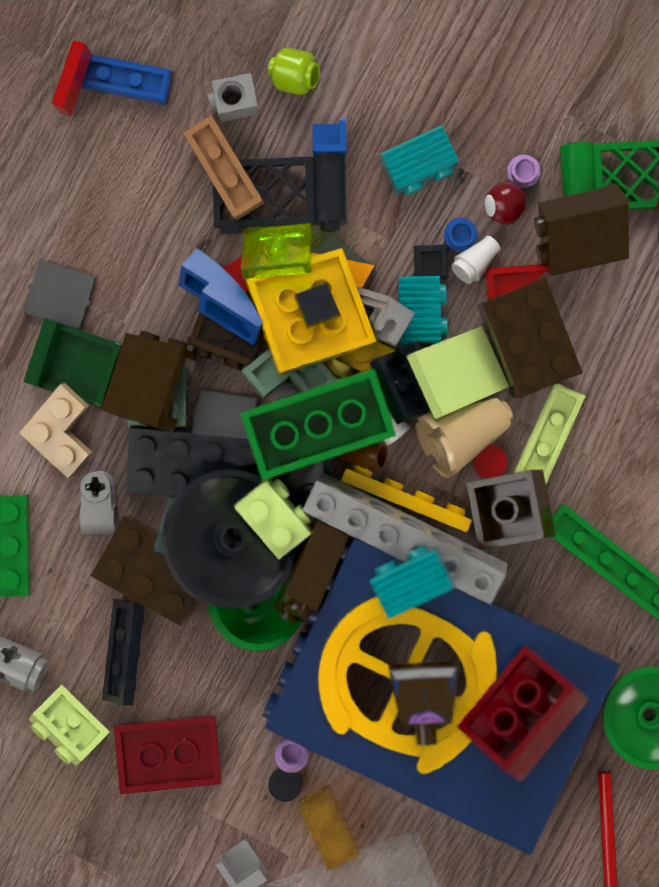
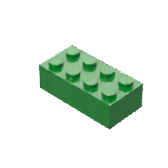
[240,369,396,480]

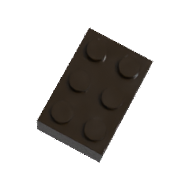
[477,277,583,398]
[90,515,196,626]

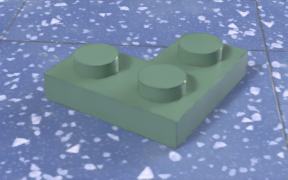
[242,349,337,399]

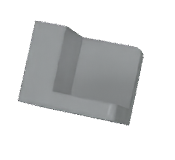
[216,839,268,887]

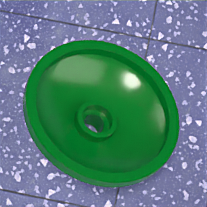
[207,586,301,652]
[602,666,659,770]

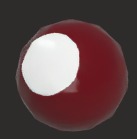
[484,182,527,224]

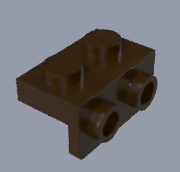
[186,313,264,371]

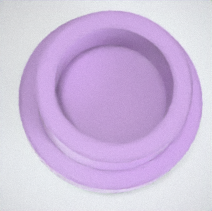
[507,155,541,189]
[275,739,308,773]

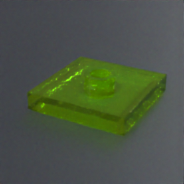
[241,223,312,279]

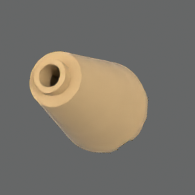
[415,398,513,478]

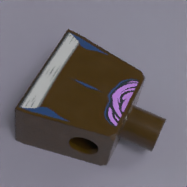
[388,661,458,746]

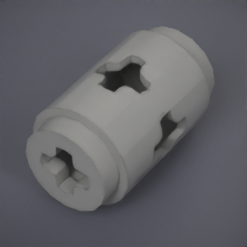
[0,636,49,692]

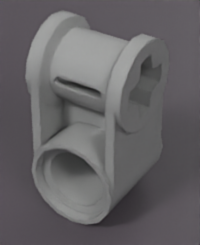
[80,470,118,535]

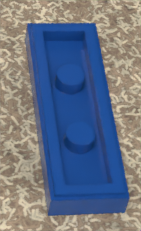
[80,54,173,105]

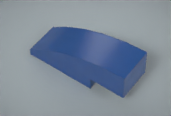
[178,249,263,346]

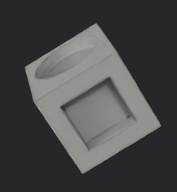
[207,73,259,122]

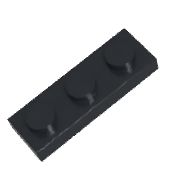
[102,599,144,706]

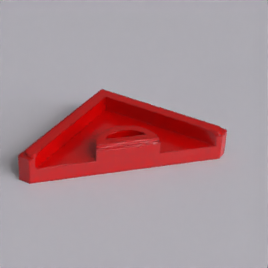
[485,264,547,301]

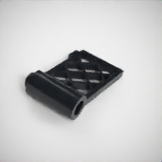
[213,153,347,235]

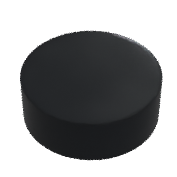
[268,767,302,802]

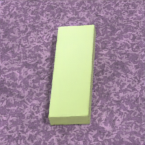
[513,383,585,484]

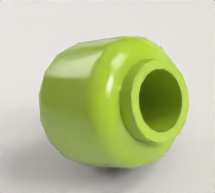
[268,47,320,96]

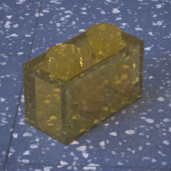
[298,785,359,871]

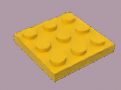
[245,248,377,376]

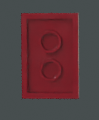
[113,714,222,794]

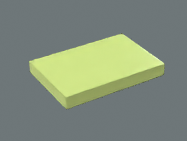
[407,326,510,419]

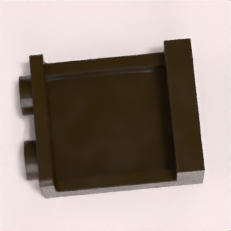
[101,331,197,433]

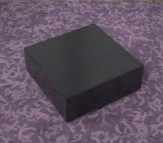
[413,245,448,280]
[294,283,340,329]

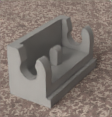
[357,287,414,346]

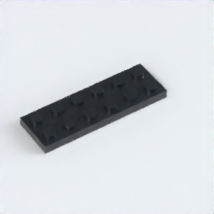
[126,425,331,508]

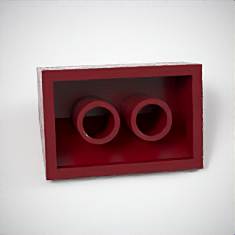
[457,645,589,782]

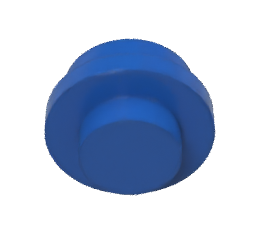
[444,218,477,252]

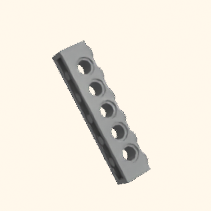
[302,473,508,605]

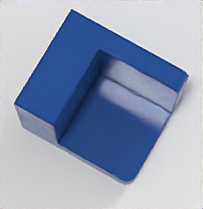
[313,118,347,157]

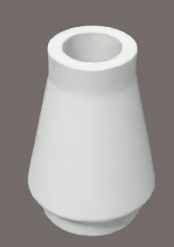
[452,236,501,284]

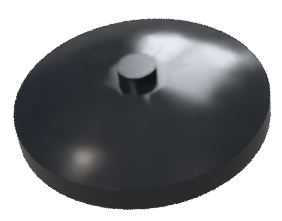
[162,469,297,609]

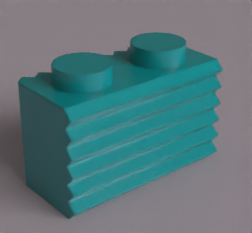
[380,125,459,196]
[398,276,447,347]
[370,545,455,619]

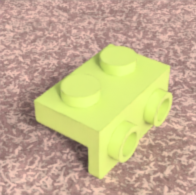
[234,478,312,559]

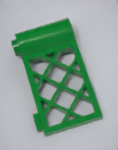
[559,140,659,210]

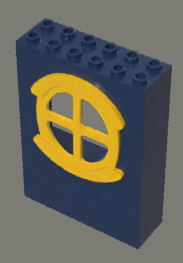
[262,536,620,856]

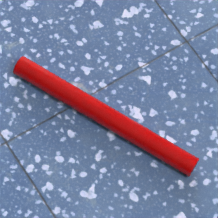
[598,771,617,887]

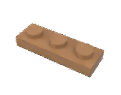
[183,115,264,220]

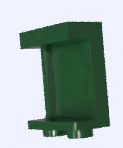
[23,318,122,408]

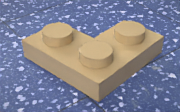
[19,383,93,478]

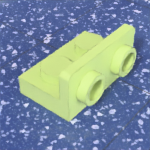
[29,685,109,766]

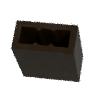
[534,184,629,276]
[272,521,349,624]

